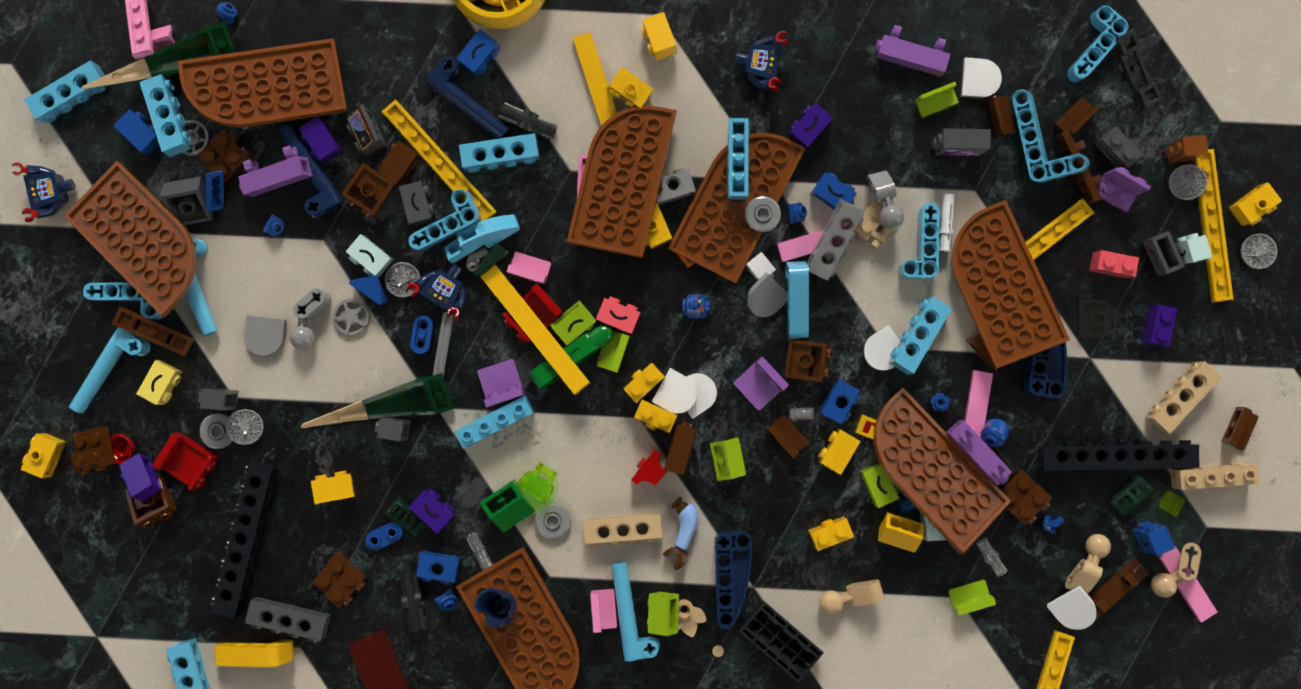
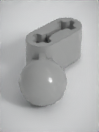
[867,171,904,229]
[290,289,331,350]

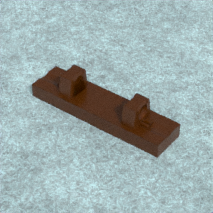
[1055,129,1103,205]
[112,306,195,356]
[1089,558,1149,620]

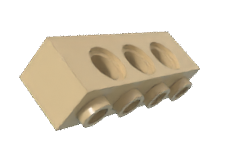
[1145,361,1222,434]
[1170,463,1259,490]
[583,513,662,547]

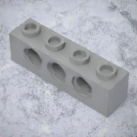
[656,168,696,205]
[807,199,864,280]

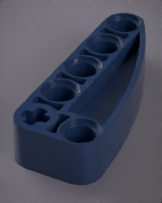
[1023,304,1067,398]
[714,531,752,629]

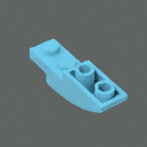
[444,214,520,264]

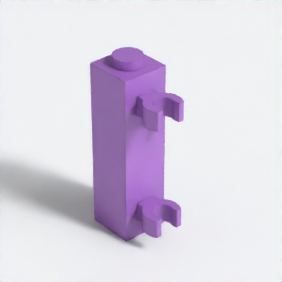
[874,25,950,77]
[238,145,312,196]
[946,420,1012,485]

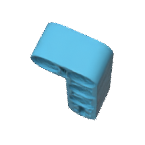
[1067,5,1128,83]
[409,189,481,250]
[898,203,940,279]
[785,261,809,339]
[83,282,163,320]

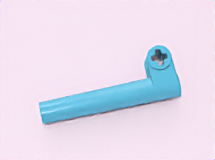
[185,238,218,337]
[69,327,150,414]
[612,562,660,661]

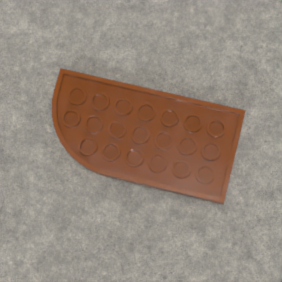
[177,38,348,127]
[567,106,677,259]
[668,133,806,284]
[64,161,196,317]
[951,200,1070,370]
[874,388,1011,554]
[456,547,580,689]

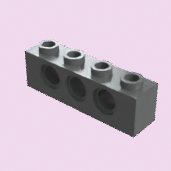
[245,597,331,642]

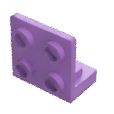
[1096,167,1151,212]
[733,357,789,410]
[477,359,525,407]

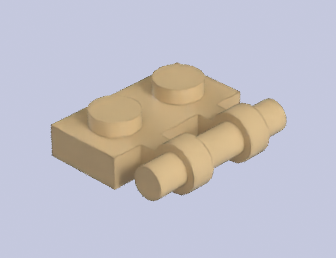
[854,200,894,249]

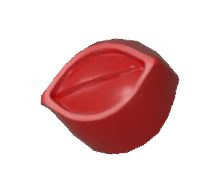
[110,433,135,464]

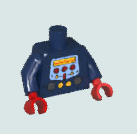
[735,31,789,92]
[12,162,76,222]
[406,264,466,321]

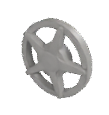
[182,120,210,156]
[333,299,370,335]

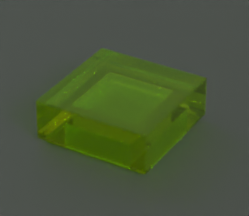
[1158,490,1186,517]

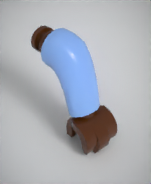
[662,497,699,570]

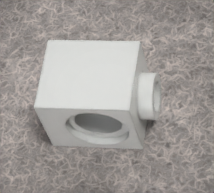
[745,252,776,281]

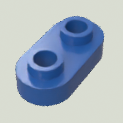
[410,316,434,354]
[365,522,404,550]

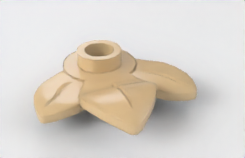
[678,599,706,637]

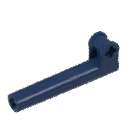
[425,56,510,139]
[278,123,344,219]

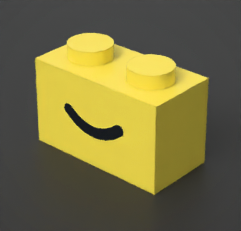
[136,360,183,405]

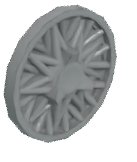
[1169,164,1207,200]
[745,196,781,232]
[1240,233,1278,269]
[385,262,420,298]
[226,409,264,445]
[200,413,233,449]
[535,503,571,539]

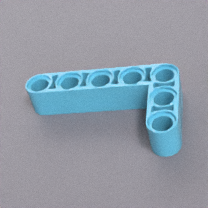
[1013,89,1090,183]

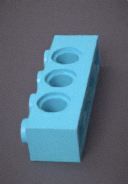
[24,61,109,123]
[139,74,191,157]
[727,118,749,200]
[459,133,540,173]
[888,296,952,375]
[454,396,535,449]
[166,638,210,689]

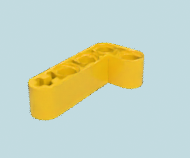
[214,639,294,667]

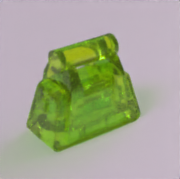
[517,462,558,503]

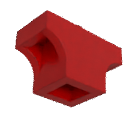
[631,449,667,486]

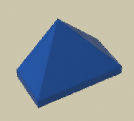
[206,170,224,212]
[349,275,388,305]

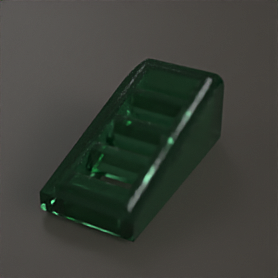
[474,243,510,277]
[1109,475,1154,516]
[385,497,426,537]

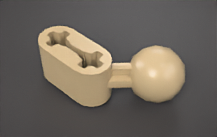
[1065,534,1111,594]
[1151,542,1201,598]
[819,580,885,615]

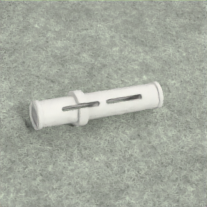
[939,194,955,252]

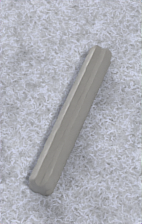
[433,312,454,377]

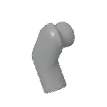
[466,246,489,272]

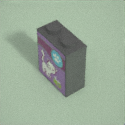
[932,128,991,156]

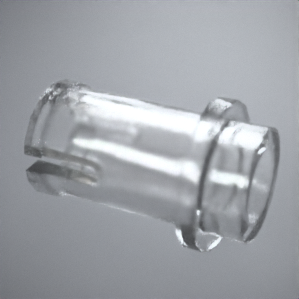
[789,407,814,422]

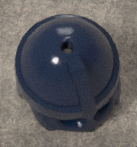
[475,588,517,627]

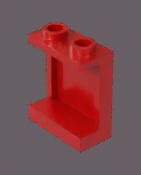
[502,283,564,343]
[152,432,218,490]

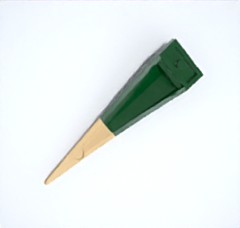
[81,22,236,89]
[301,373,454,428]

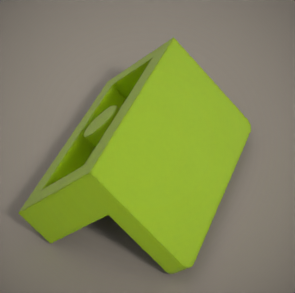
[915,82,959,118]
[597,331,630,373]
[710,438,746,481]
[948,580,996,616]

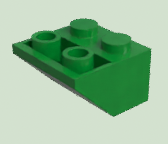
[480,479,536,533]

